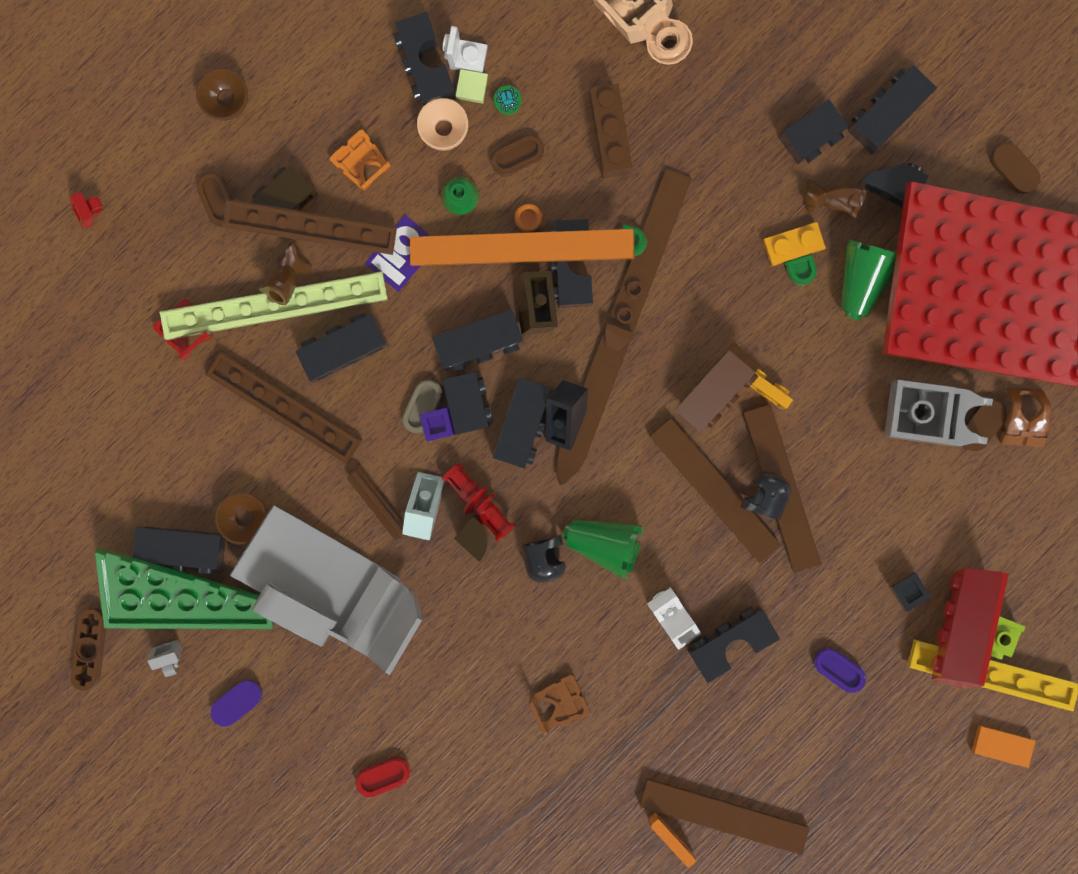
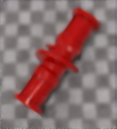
[442,463,516,542]

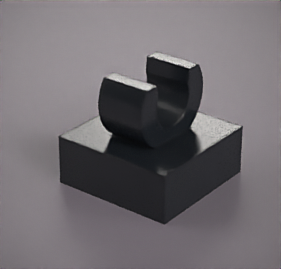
[890,572,931,612]

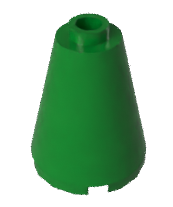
[841,240,896,321]
[563,519,644,579]

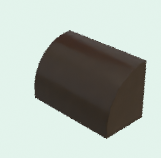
[454,515,489,562]

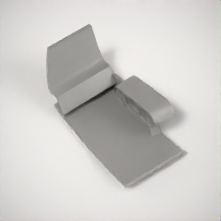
[230,505,422,675]

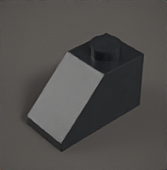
[858,163,929,209]
[546,380,588,450]

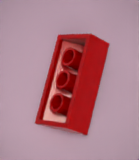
[930,568,1009,689]

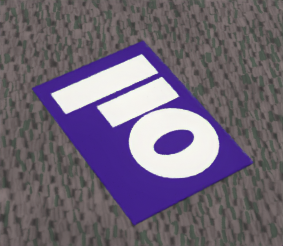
[365,215,430,292]

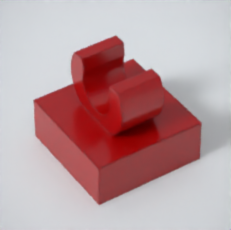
[70,192,103,229]

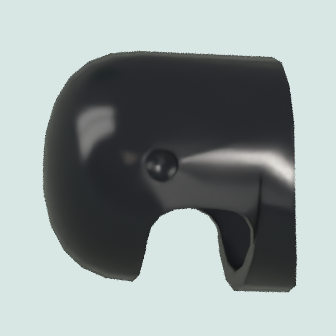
[740,471,792,520]
[521,534,566,583]

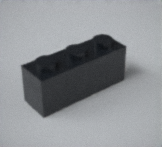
[848,65,937,154]
[432,309,524,374]
[295,313,389,383]
[493,377,551,469]
[132,526,226,574]

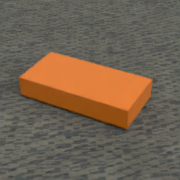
[971,725,1036,768]
[649,812,696,868]

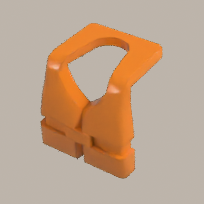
[330,130,391,191]

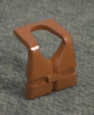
[999,387,1052,447]
[529,674,590,736]

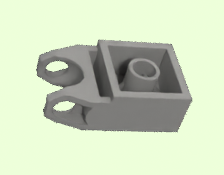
[884,380,993,446]

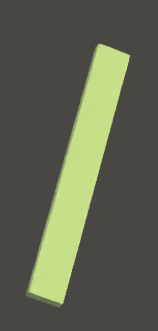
[160,272,388,340]

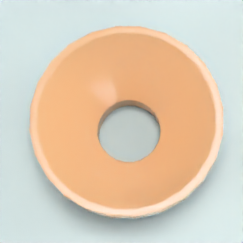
[417,98,468,151]

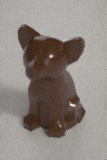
[805,180,867,219]
[258,243,312,305]

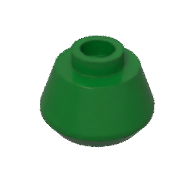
[441,177,479,215]

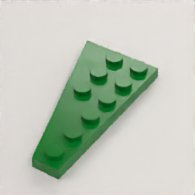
[95,548,275,629]

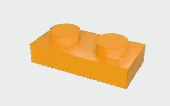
[762,222,826,267]
[750,369,793,410]

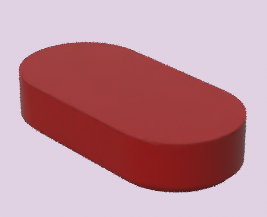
[356,757,411,797]

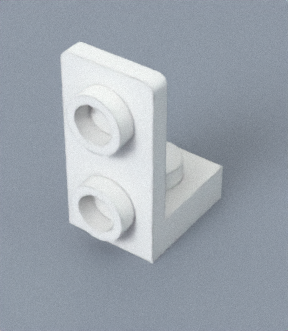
[443,26,488,73]

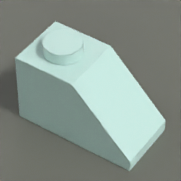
[402,472,444,540]

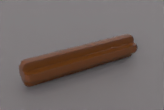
[347,468,405,541]

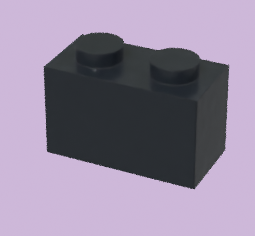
[779,99,849,165]
[443,372,493,435]

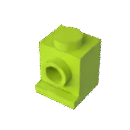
[991,617,1025,660]

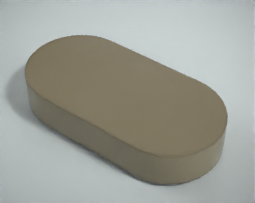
[402,380,443,433]

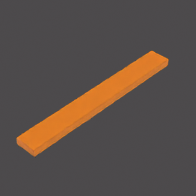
[410,229,634,266]

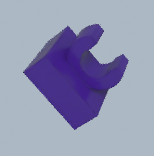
[420,408,455,442]

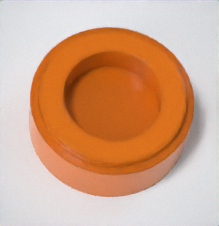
[514,204,542,233]

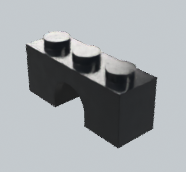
[393,12,456,106]
[549,219,593,308]
[687,606,780,683]

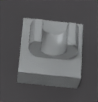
[148,640,182,677]

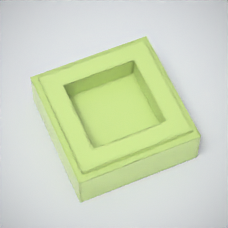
[456,69,488,104]

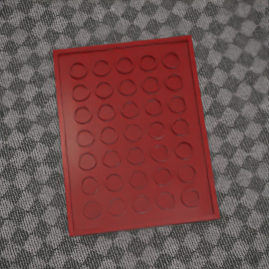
[882,182,1078,388]

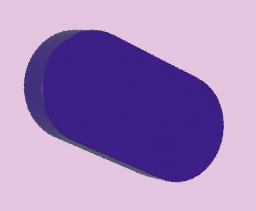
[813,647,866,693]
[211,680,263,727]

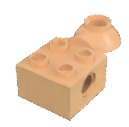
[593,0,693,65]

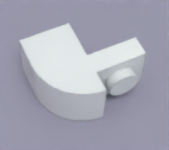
[647,588,701,650]

